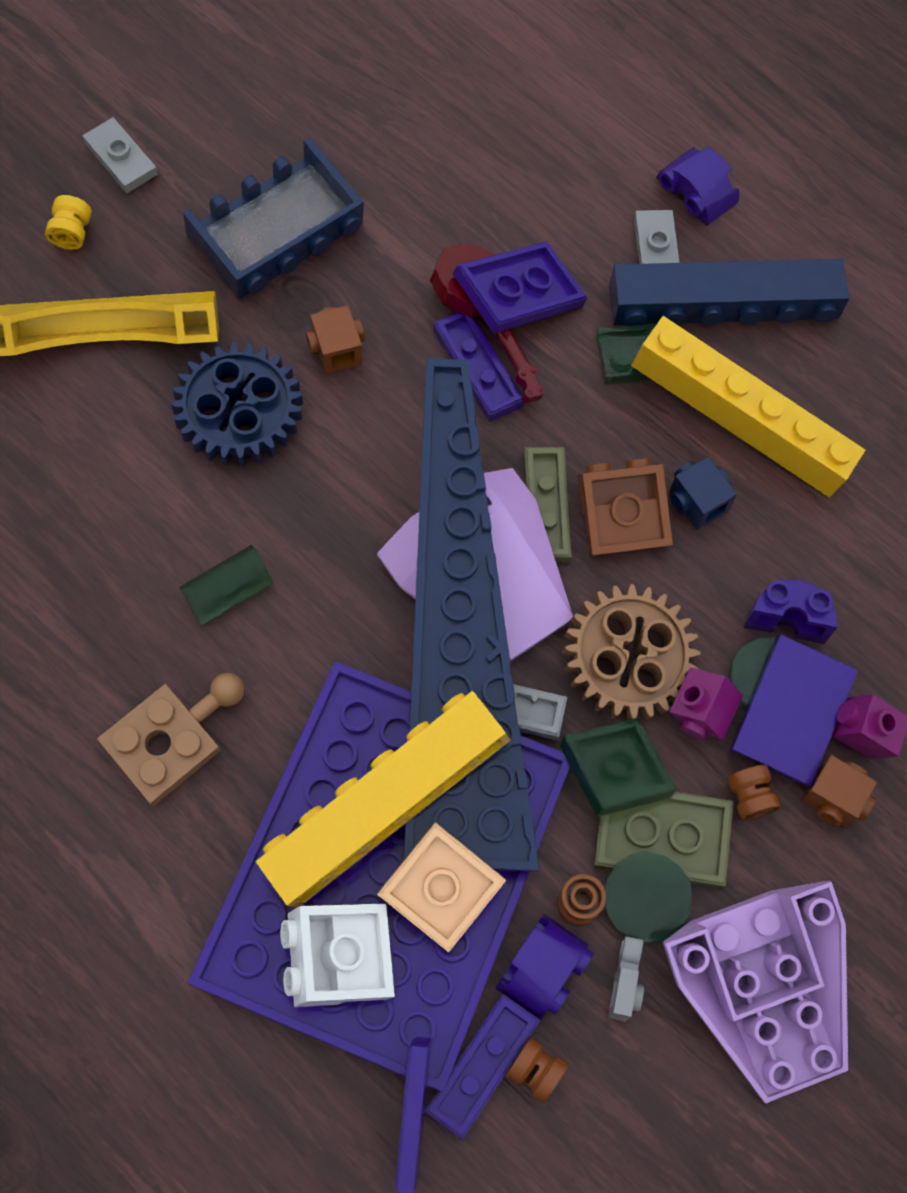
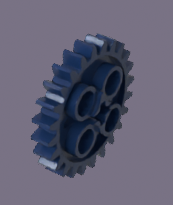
[171,342,303,466]

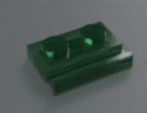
[596,323,657,385]

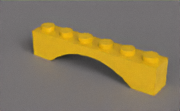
[0,291,219,356]

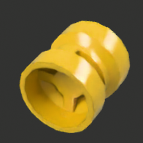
[45,195,92,250]

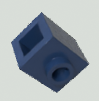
[669,457,737,530]

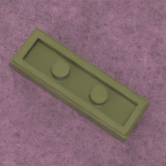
[524,447,571,563]

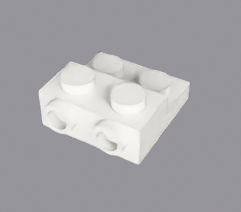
[280,904,395,1007]

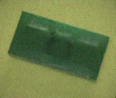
[179,545,273,625]

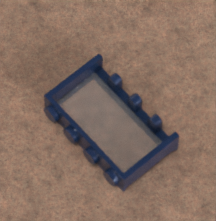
[183,137,364,299]

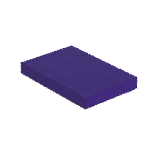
[453,241,588,333]
[729,634,858,787]

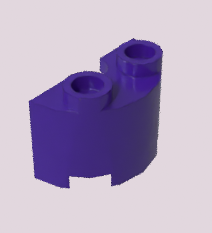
[656,147,739,226]
[743,580,837,644]
[495,914,594,1020]

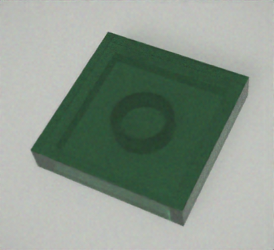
[560,718,677,817]

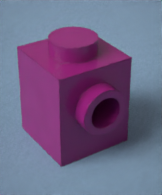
[669,667,743,740]
[832,694,907,759]

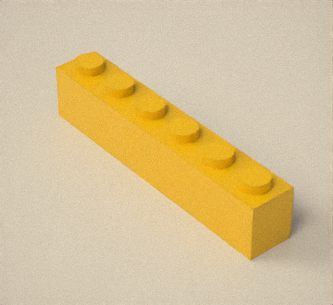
[631,316,865,497]
[255,690,511,908]

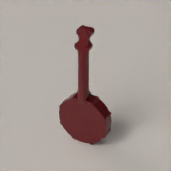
[430,242,545,403]

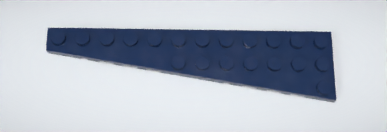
[404,358,539,872]

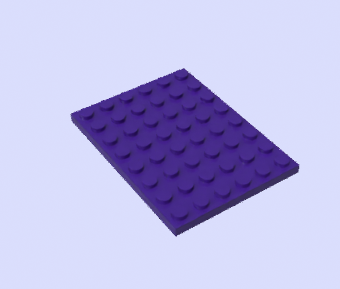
[188,661,574,1093]

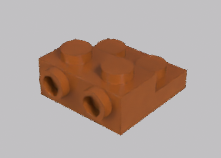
[577,458,673,556]

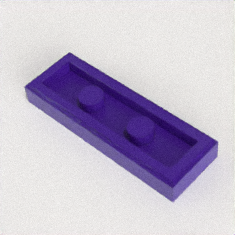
[433,312,524,422]
[425,994,541,1140]
[395,1037,432,1193]

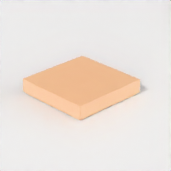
[377,822,506,953]

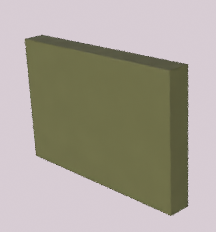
[593,780,734,889]

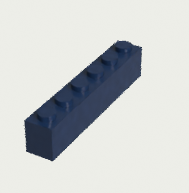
[609,258,850,327]

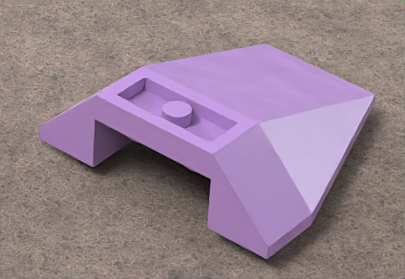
[377,468,573,662]
[663,881,848,1103]

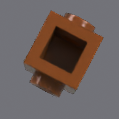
[306,305,365,374]
[801,755,877,828]

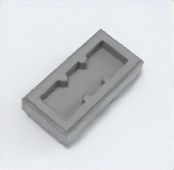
[82,117,158,194]
[634,210,680,264]
[513,684,567,741]

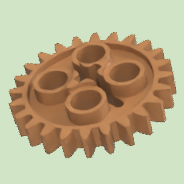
[562,584,700,722]

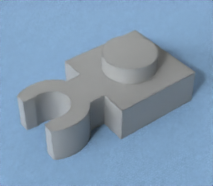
[607,936,644,1022]

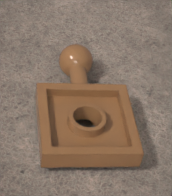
[97,673,244,807]

